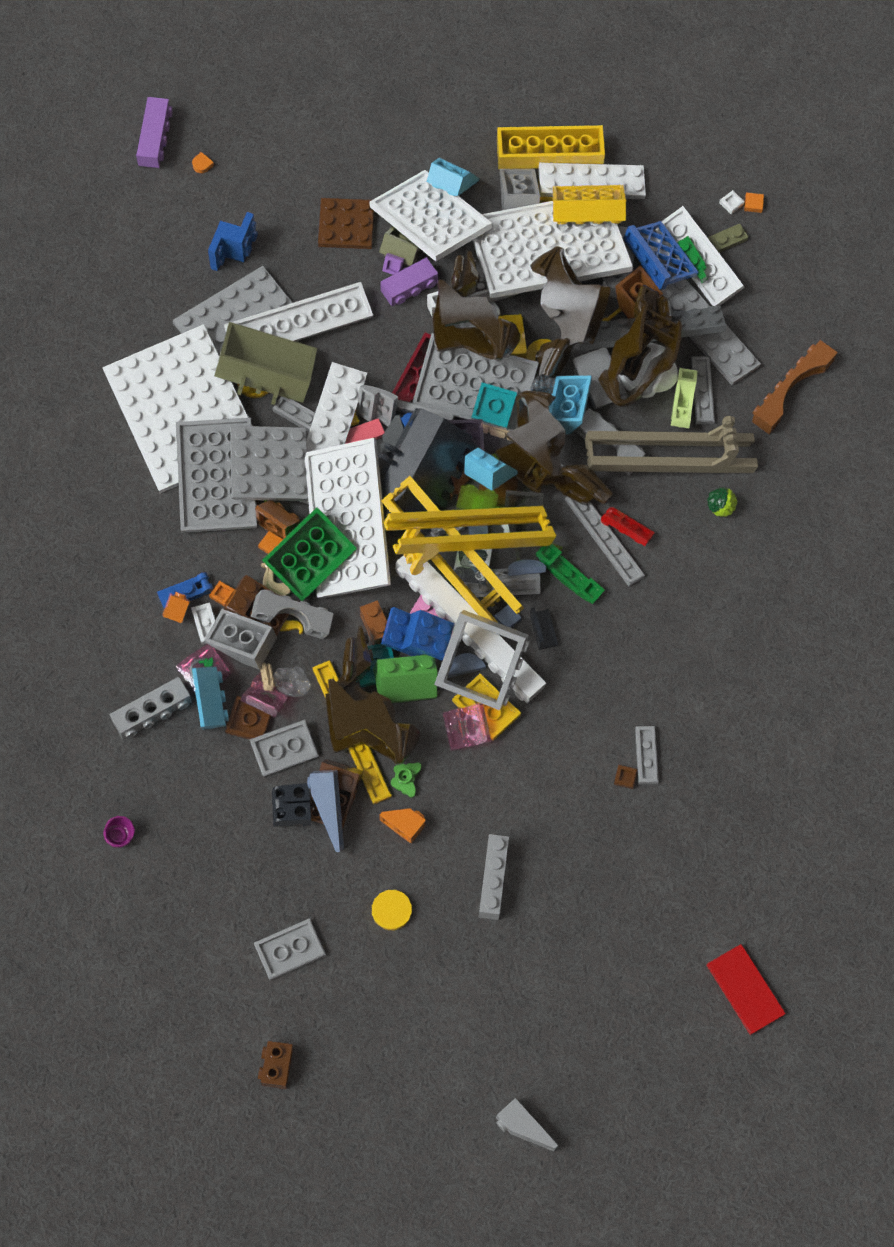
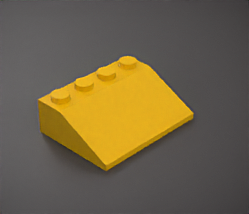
[553,185,626,224]

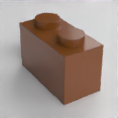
[360,600,387,645]

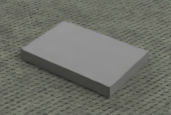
[573,347,627,409]
[250,720,319,777]
[254,918,326,981]

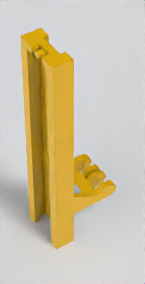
[381,476,524,623]
[384,506,556,575]

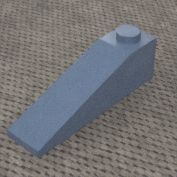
[307,770,344,852]

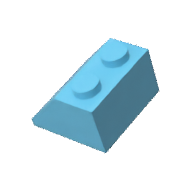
[464,448,518,490]

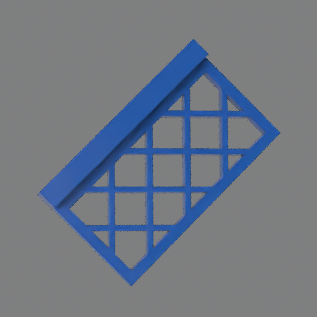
[623,221,699,291]

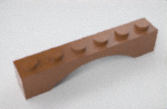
[752,340,838,434]

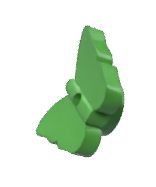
[391,762,422,798]

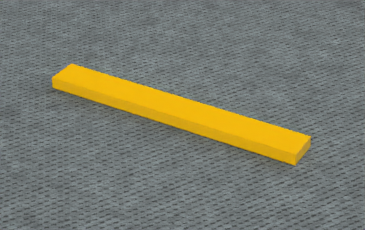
[312,660,391,805]

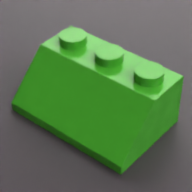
[373,655,437,703]

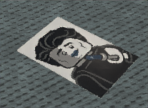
[454,549,492,584]

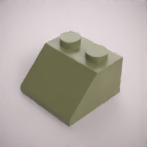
[379,226,422,266]

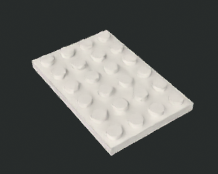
[370,170,492,261]

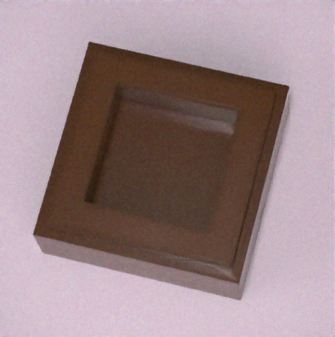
[614,765,637,789]

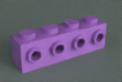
[136,97,172,168]

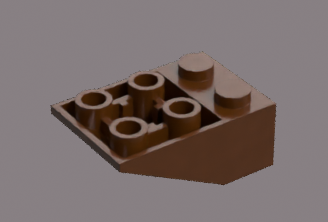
[224,575,289,636]
[310,759,363,829]

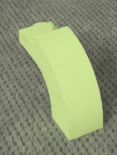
[671,368,698,428]

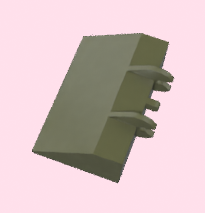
[214,322,317,406]

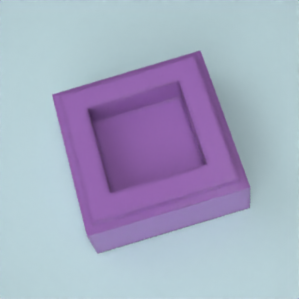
[382,253,404,275]

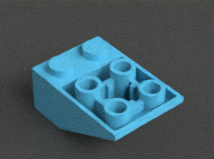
[426,158,480,196]

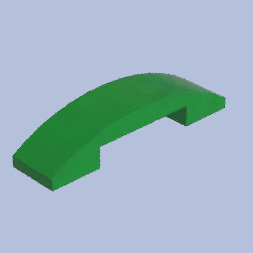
[535,544,605,604]

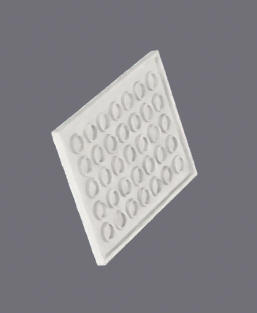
[473,201,633,299]
[102,324,252,493]

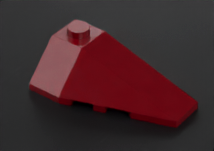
[392,332,431,402]

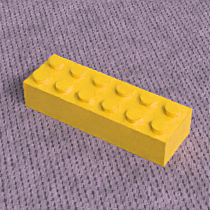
[497,125,605,169]

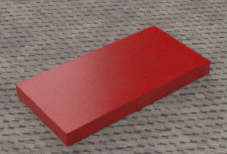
[706,944,785,1035]

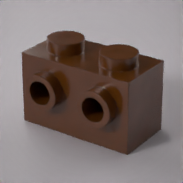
[258,1041,293,1089]

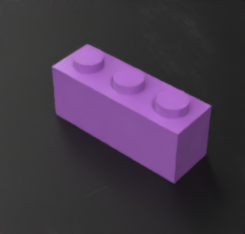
[381,257,438,306]

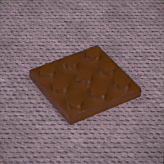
[318,198,374,249]

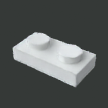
[191,603,215,645]

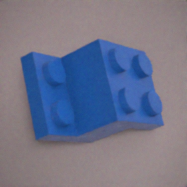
[208,212,258,271]
[381,607,454,660]

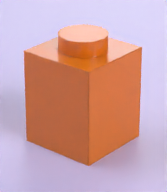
[162,592,189,623]

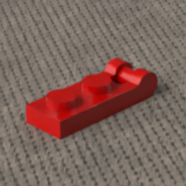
[601,507,655,546]

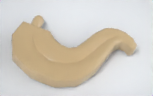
[261,563,291,596]

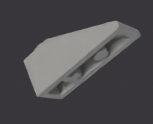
[496,1098,558,1151]

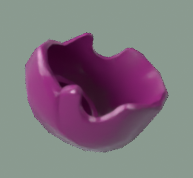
[103,816,135,848]

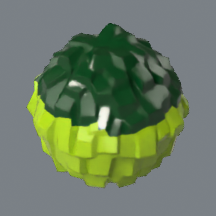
[707,487,737,517]

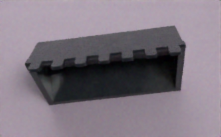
[378,408,477,535]

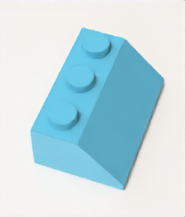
[549,375,592,434]
[192,667,229,730]

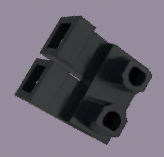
[271,783,311,827]

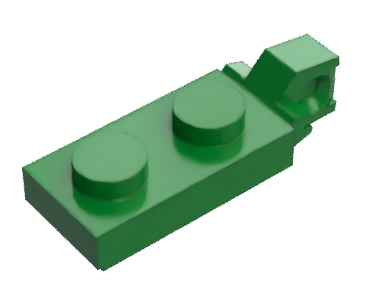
[677,236,708,283]

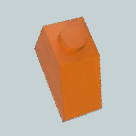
[380,808,426,843]

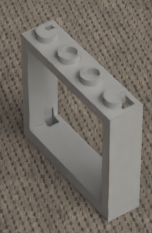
[434,610,529,710]

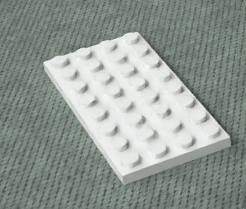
[304,438,391,599]

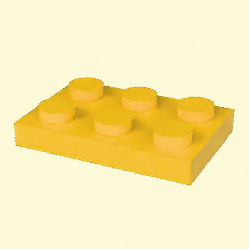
[452,674,521,741]

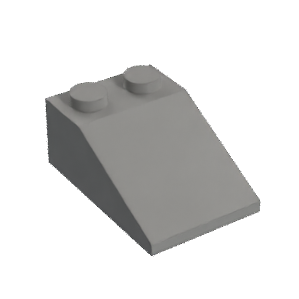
[500,169,540,210]
[204,609,277,670]

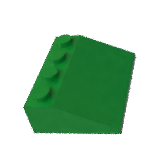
[262,506,357,601]

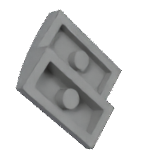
[356,385,398,426]

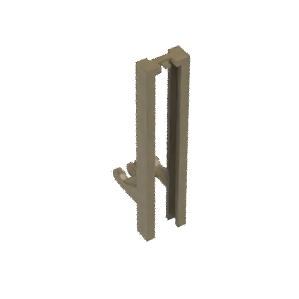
[585,416,758,473]

